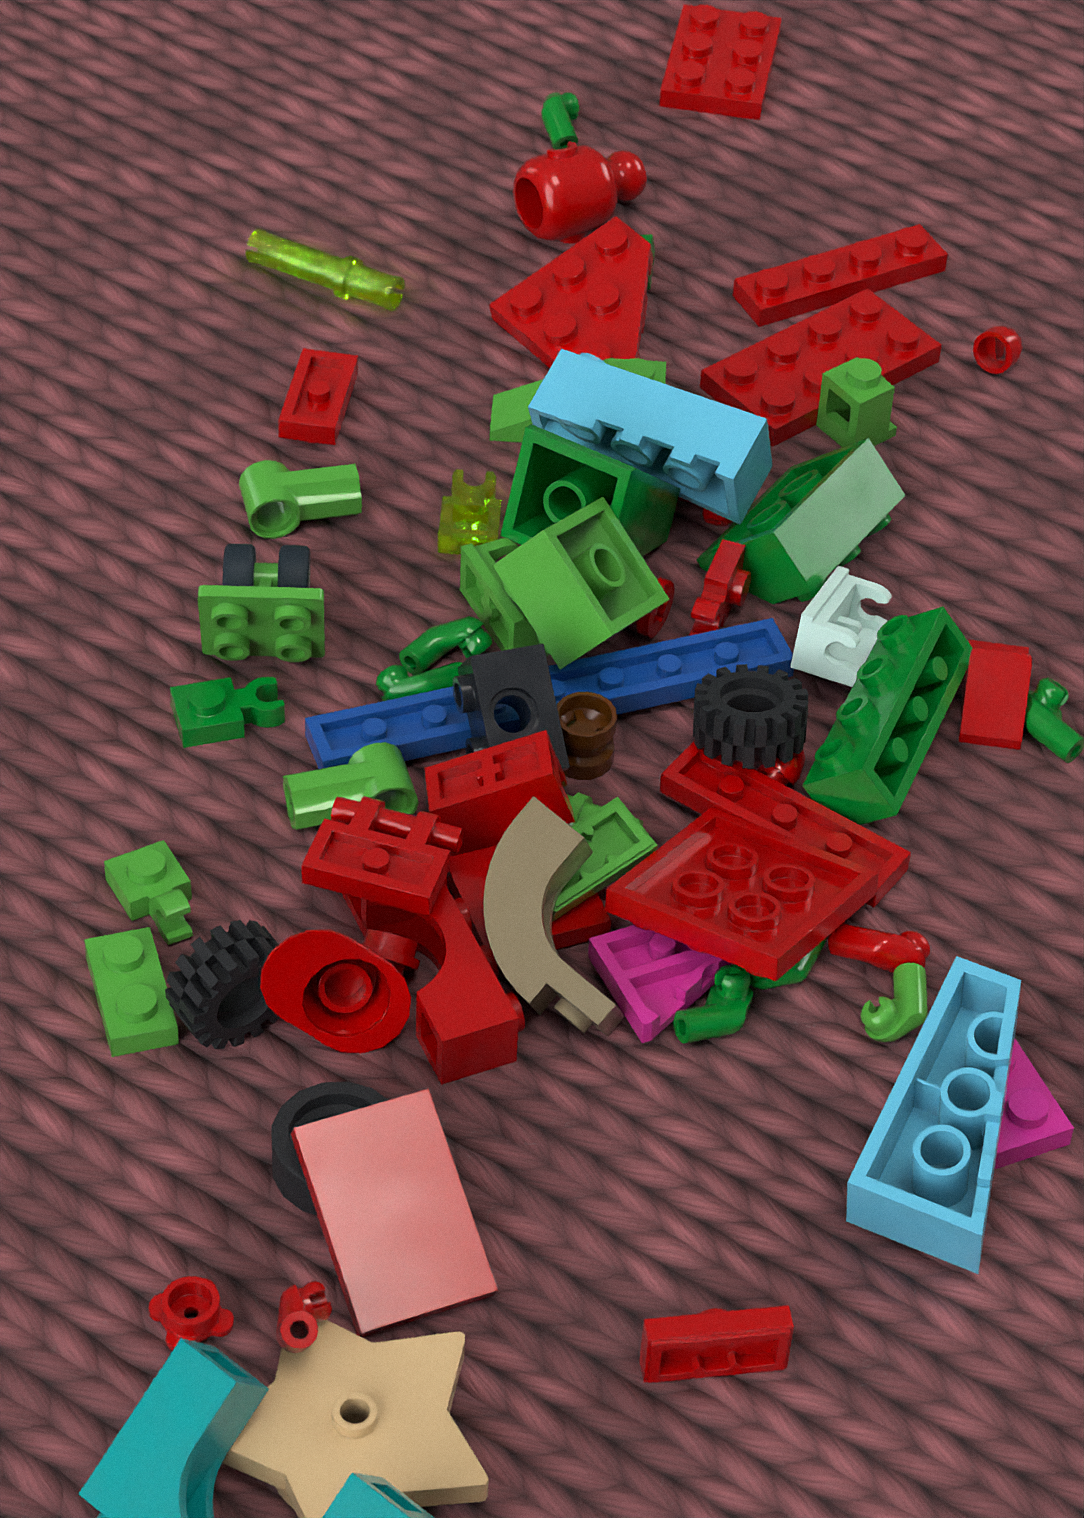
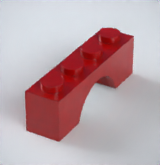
[342,877,525,1085]

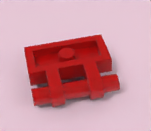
[301,796,464,916]

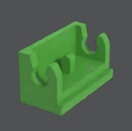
[460,538,550,656]

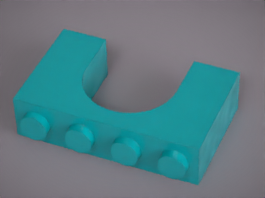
[79,1338,434,1518]

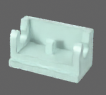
[790,566,892,687]

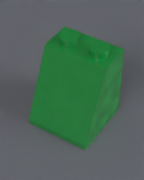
[500,424,681,556]

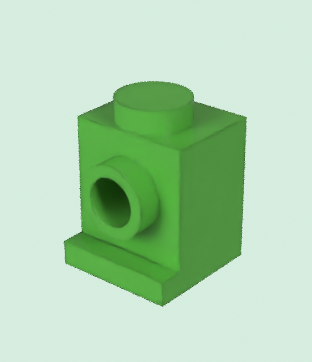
[816,357,897,447]

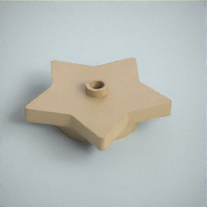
[222,1320,489,1518]

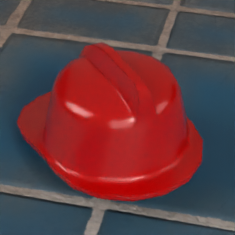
[260,929,411,1054]

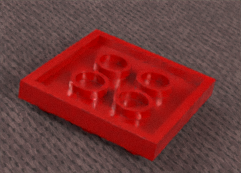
[605,807,879,981]

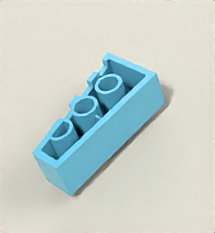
[528,349,773,524]
[846,956,1021,1274]

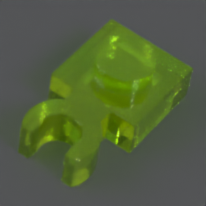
[438,469,501,554]

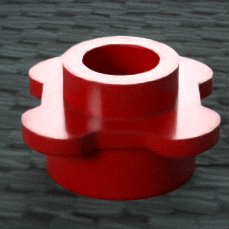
[148,1276,234,1351]

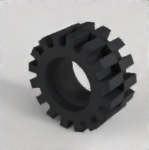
[693,664,809,769]
[165,920,280,1049]

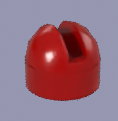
[973,326,1023,374]

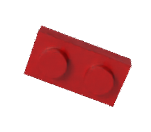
[278,348,358,445]

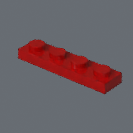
[732,224,948,327]
[659,740,911,907]

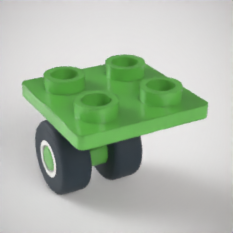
[198,543,325,662]

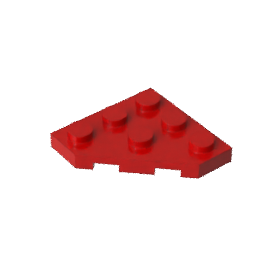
[489,216,653,368]

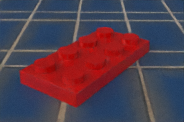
[699,288,942,447]

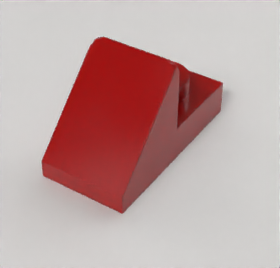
[958,640,1033,750]

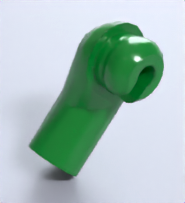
[399,616,492,675]
[673,965,753,1044]

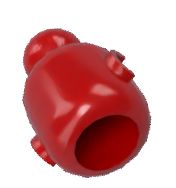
[513,142,647,244]

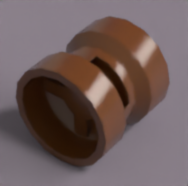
[557,692,617,780]

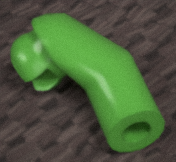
[860,963,928,1043]

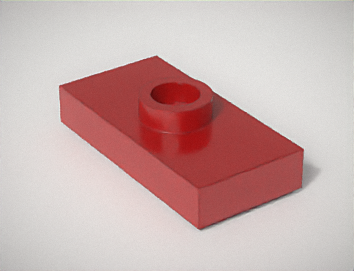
[639,1305,794,1383]

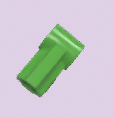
[239,460,362,539]
[283,742,419,830]

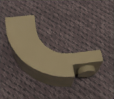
[484,796,625,1037]

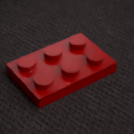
[659,4,782,120]

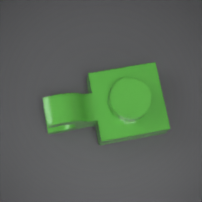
[104,840,193,945]

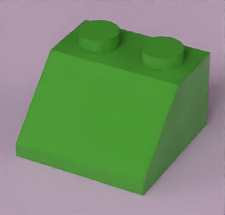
[493,497,670,670]

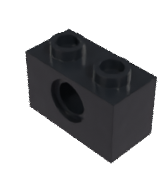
[452,644,570,772]

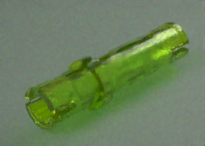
[245,228,405,311]

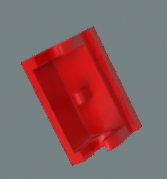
[424,730,575,856]

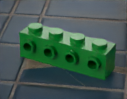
[802,606,973,825]

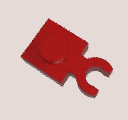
[689,539,751,636]

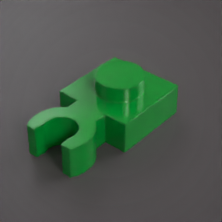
[170,677,285,748]

